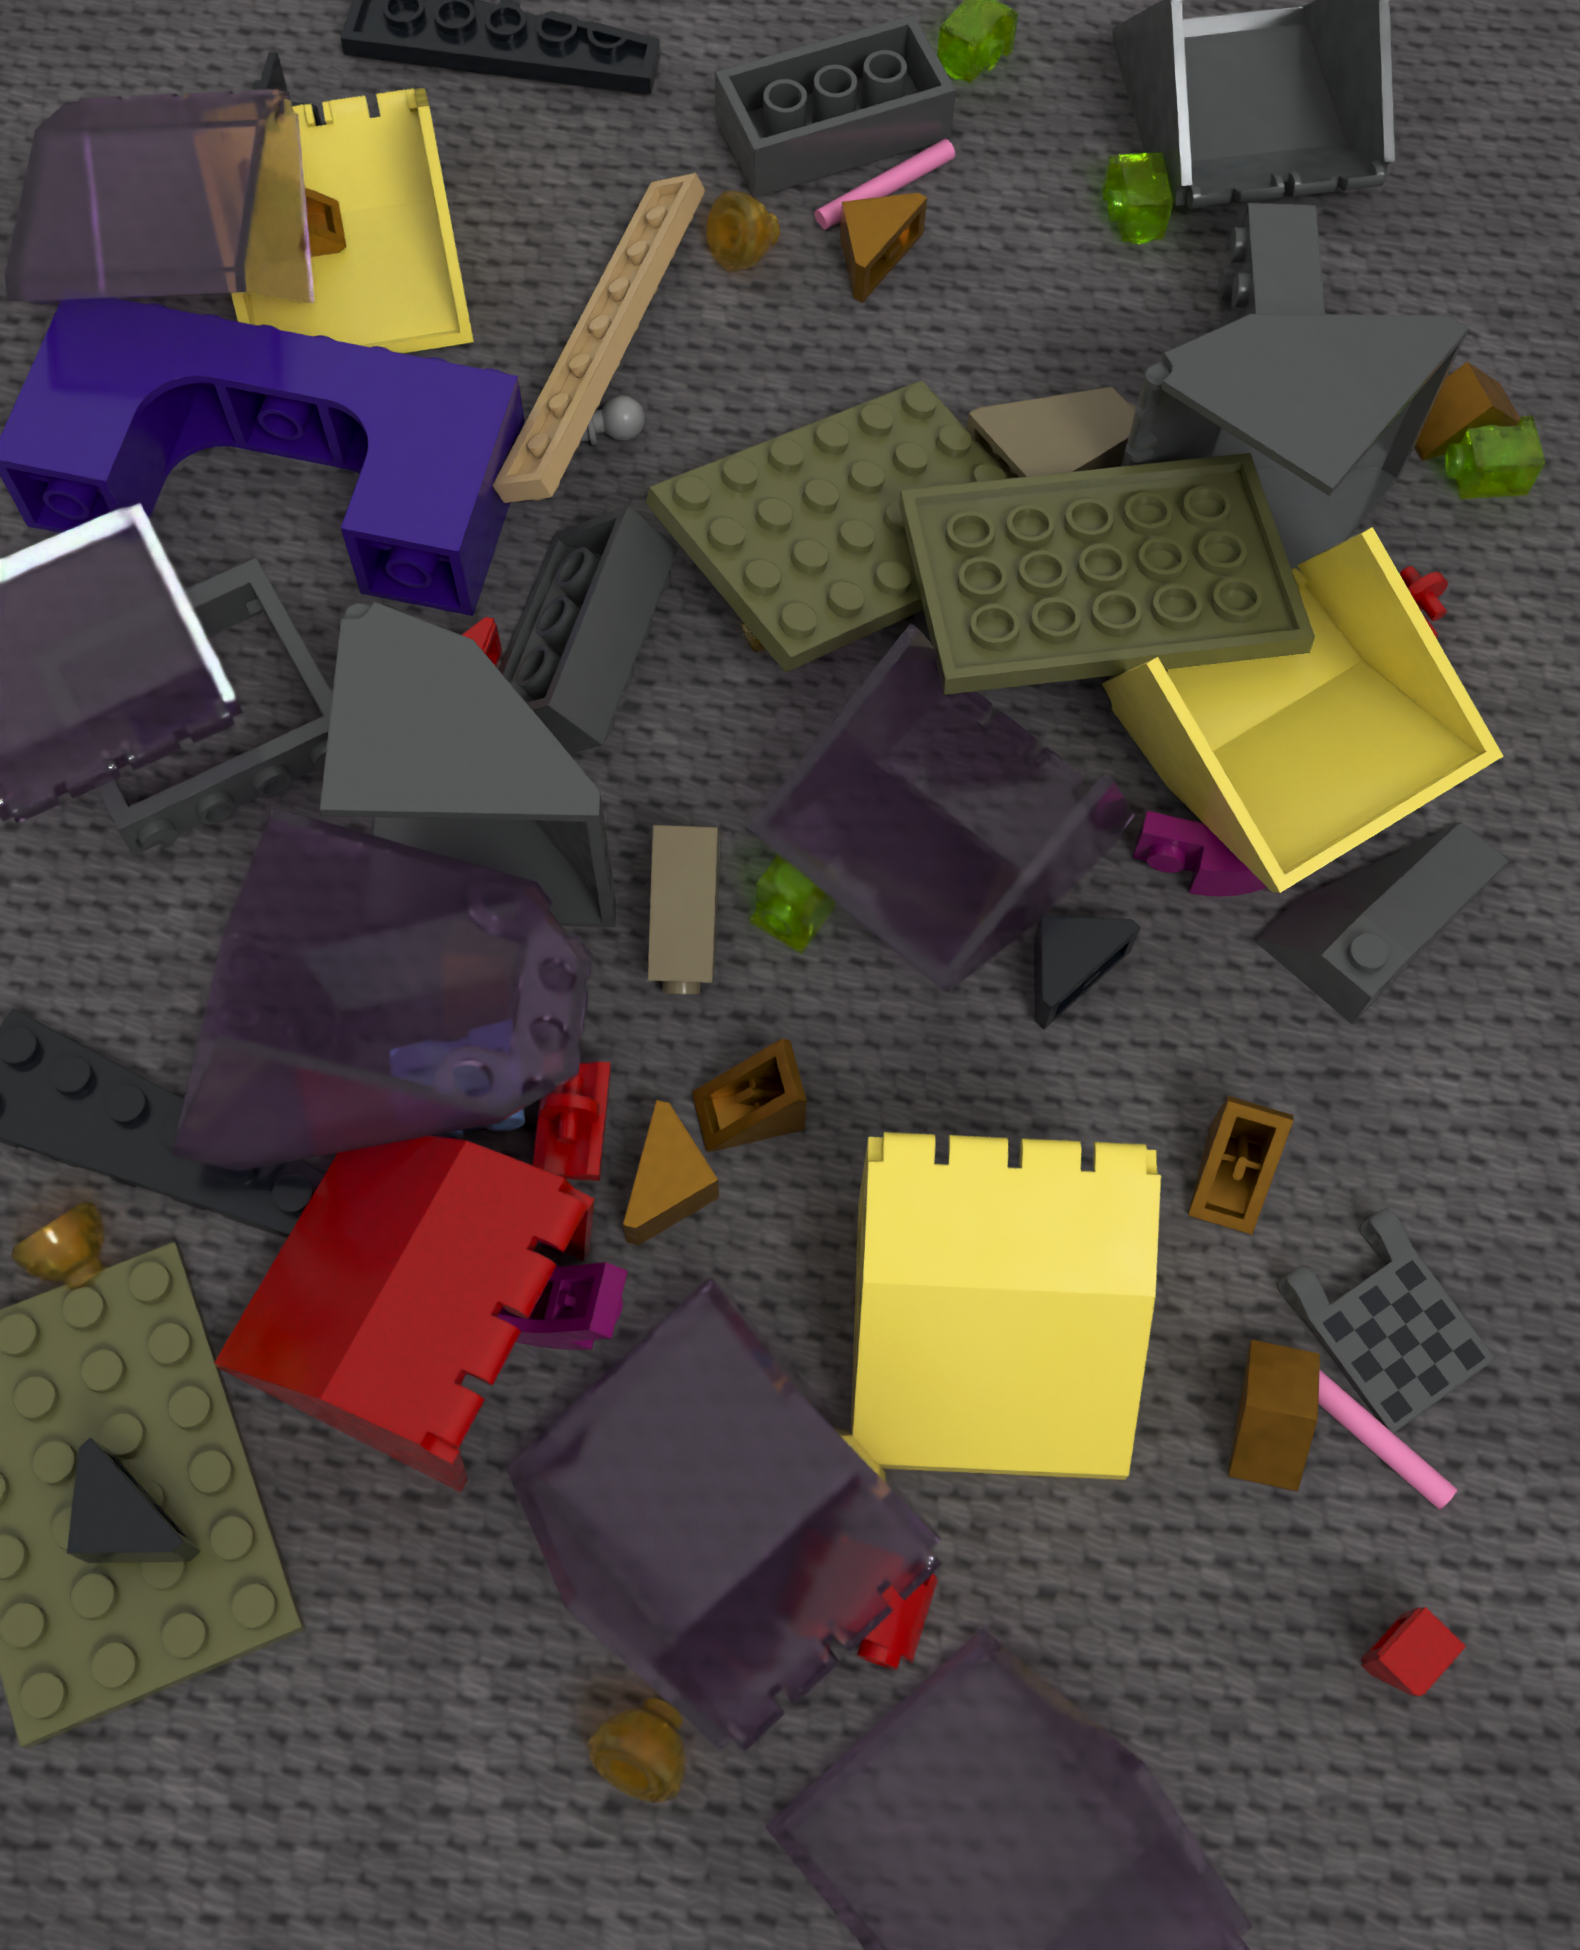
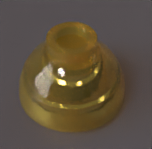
[707,190,780,272]
[11,1200,105,1290]
[587,1698,686,1803]

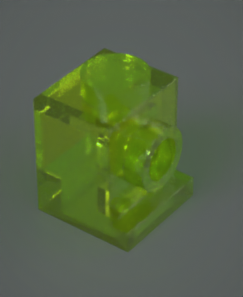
[937,0,1019,84]
[1101,152,1173,244]
[1445,415,1545,499]
[749,845,838,955]

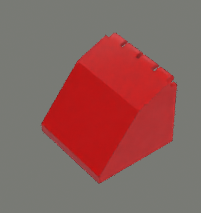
[214,1126,594,1492]

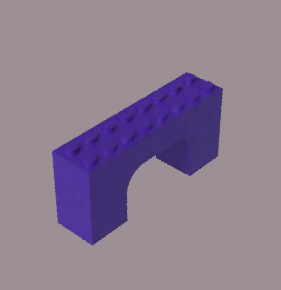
[0,289,525,616]

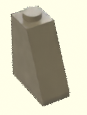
[966,387,1136,478]
[648,825,722,994]

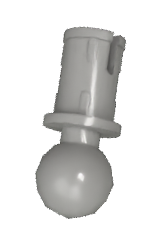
[580,395,645,446]

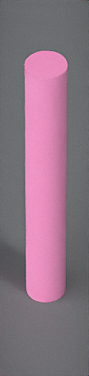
[814,138,955,230]
[1294,1347,1458,1510]

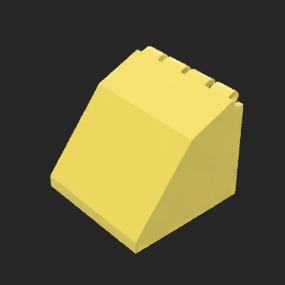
[194,88,474,354]
[1102,527,1503,893]
[850,1132,1161,1480]

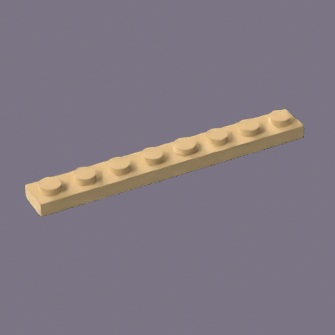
[492,173,705,503]

